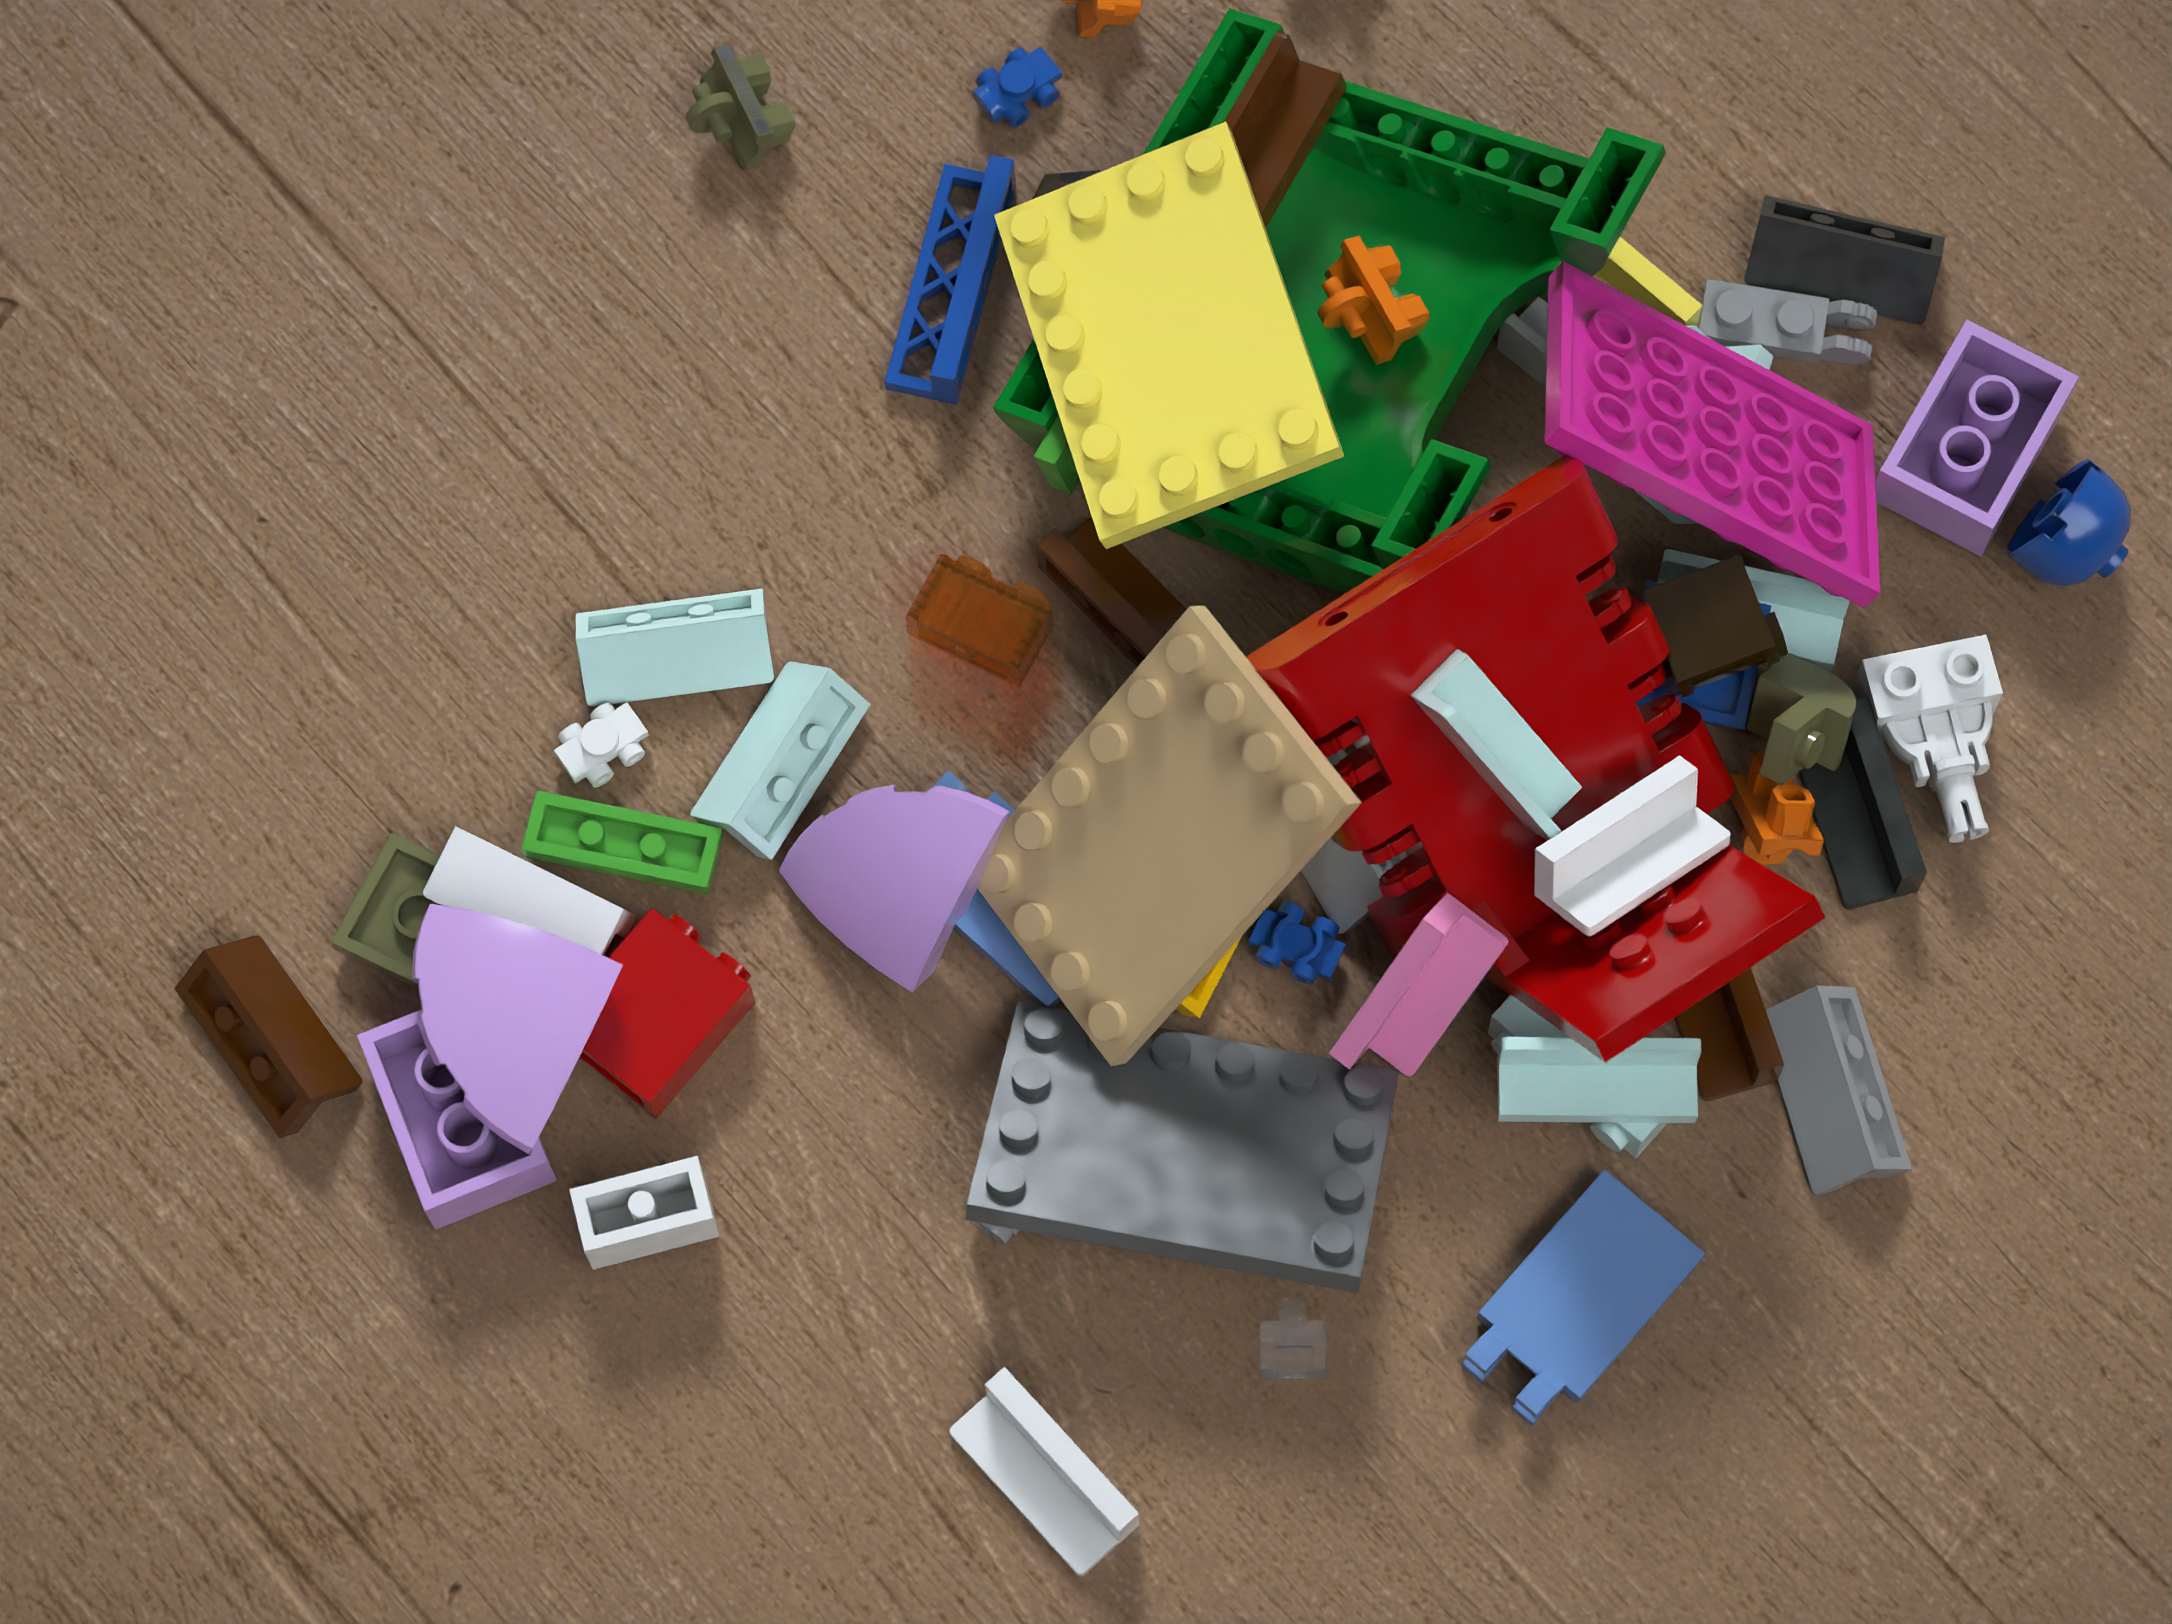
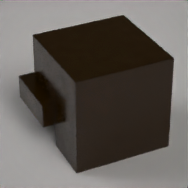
[1642,554,1788,698]

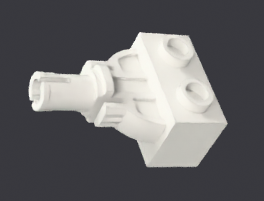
[1853,635,2003,843]

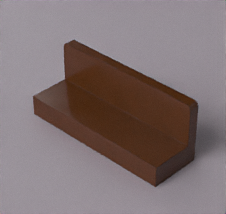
[1224,32,1347,229]
[1036,517,1187,667]
[174,935,363,1138]
[1674,968,1784,1102]

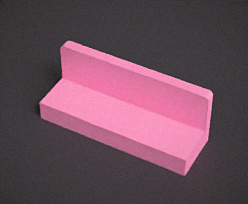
[1329,893,1508,1077]

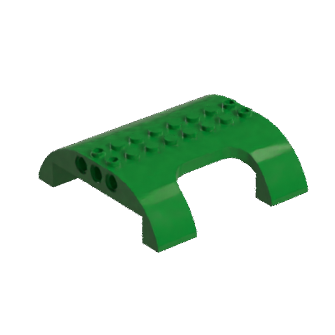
[993,8,1666,593]

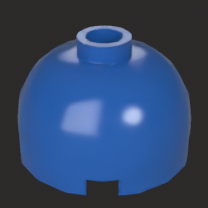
[2007,459,2131,587]

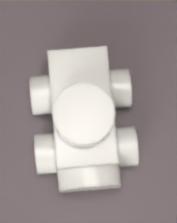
[553,702,649,788]

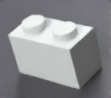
[569,1156,720,1270]

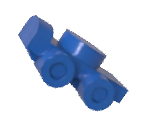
[972,46,1062,128]
[1248,901,1346,985]

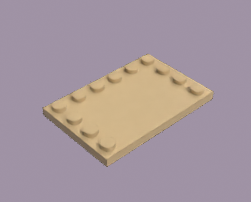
[977,605,1361,1066]

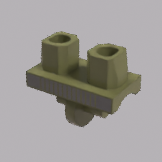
[686,43,795,170]

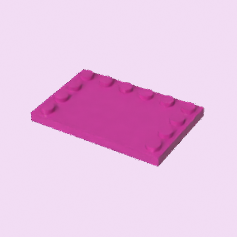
[1545,261,1881,609]

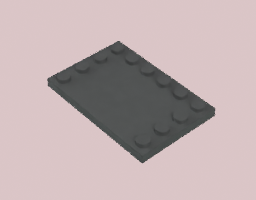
[965,1002,1399,1293]

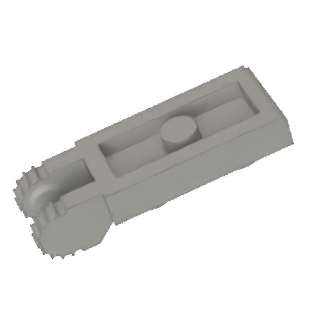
[1698,279,1877,366]

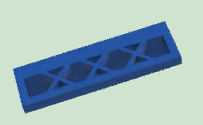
[884,155,1016,405]

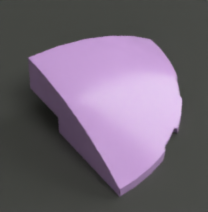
[779,785,1010,993]
[412,904,623,1154]

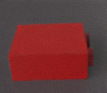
[579,908,755,1119]

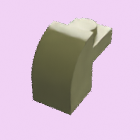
[1746,653,1856,785]

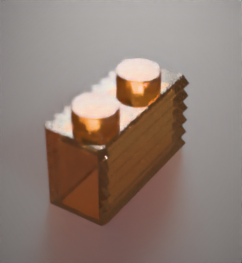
[905,554,1054,688]

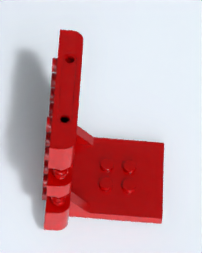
[1246,454,1825,1063]

